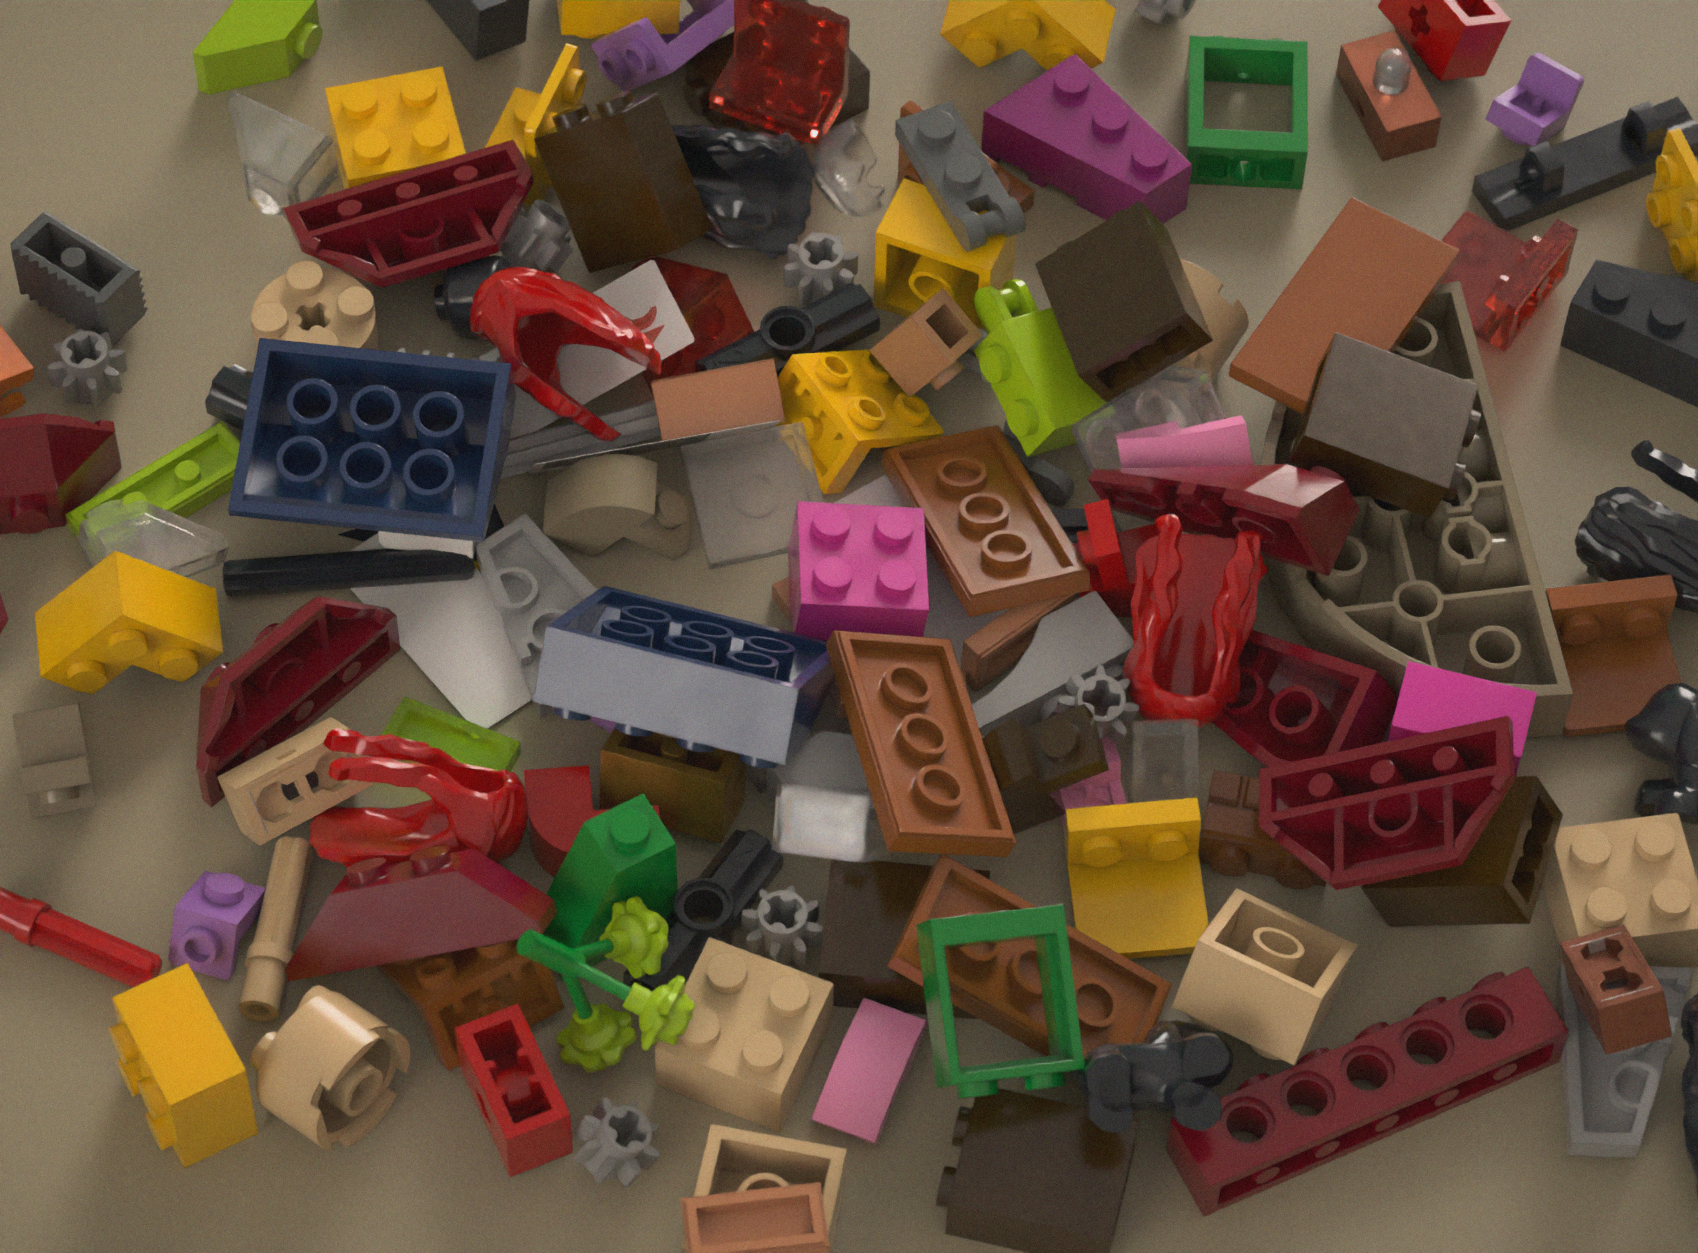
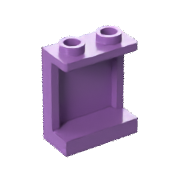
[591,0,766,92]

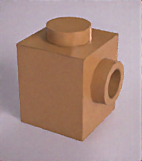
[870,288,983,397]

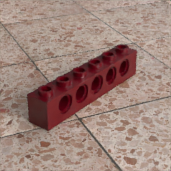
[1166,966,1569,1217]

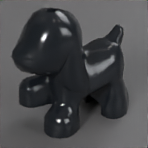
[1624,683,1698,825]
[1072,1020,1234,1133]

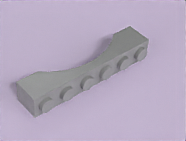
[766,590,1134,851]

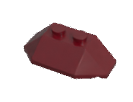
[283,140,534,288]
[0,413,122,535]
[196,596,401,808]
[1259,716,1514,890]
[285,846,557,982]

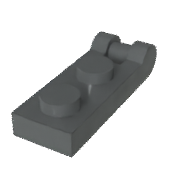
[895,101,1026,252]

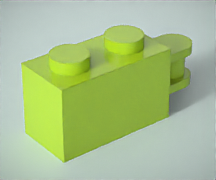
[974,279,1114,458]

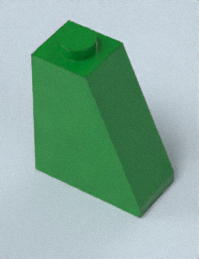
[542,793,678,981]

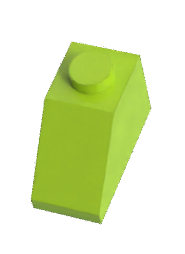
[193,0,322,95]

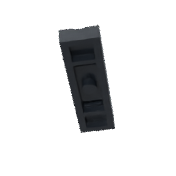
[1472,97,1698,234]

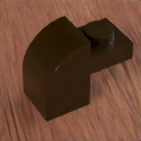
[982,704,1109,834]

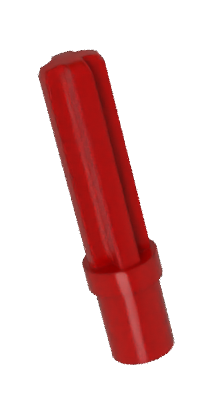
[0,886,162,988]

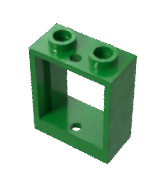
[1184,35,1308,190]
[916,904,1085,1099]

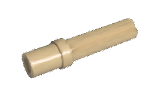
[238,836,313,1021]

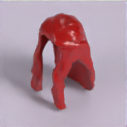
[470,267,663,442]
[1122,514,1268,732]
[309,728,528,868]

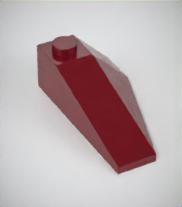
[1088,464,1360,576]

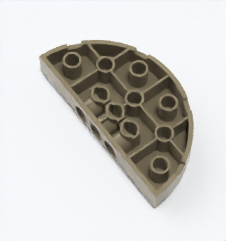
[1261,281,1573,737]

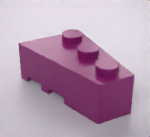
[981,54,1192,224]

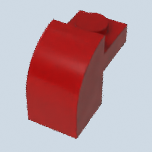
[1072,499,1160,617]
[524,765,660,878]

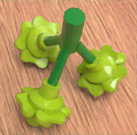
[517,896,696,1072]

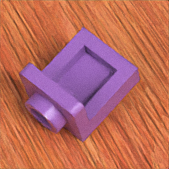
[1485,53,1584,146]
[168,870,265,980]

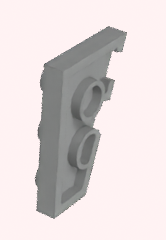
[475,513,597,719]
[1557,963,1694,1158]

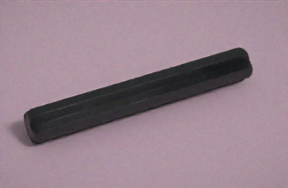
[222,549,475,597]

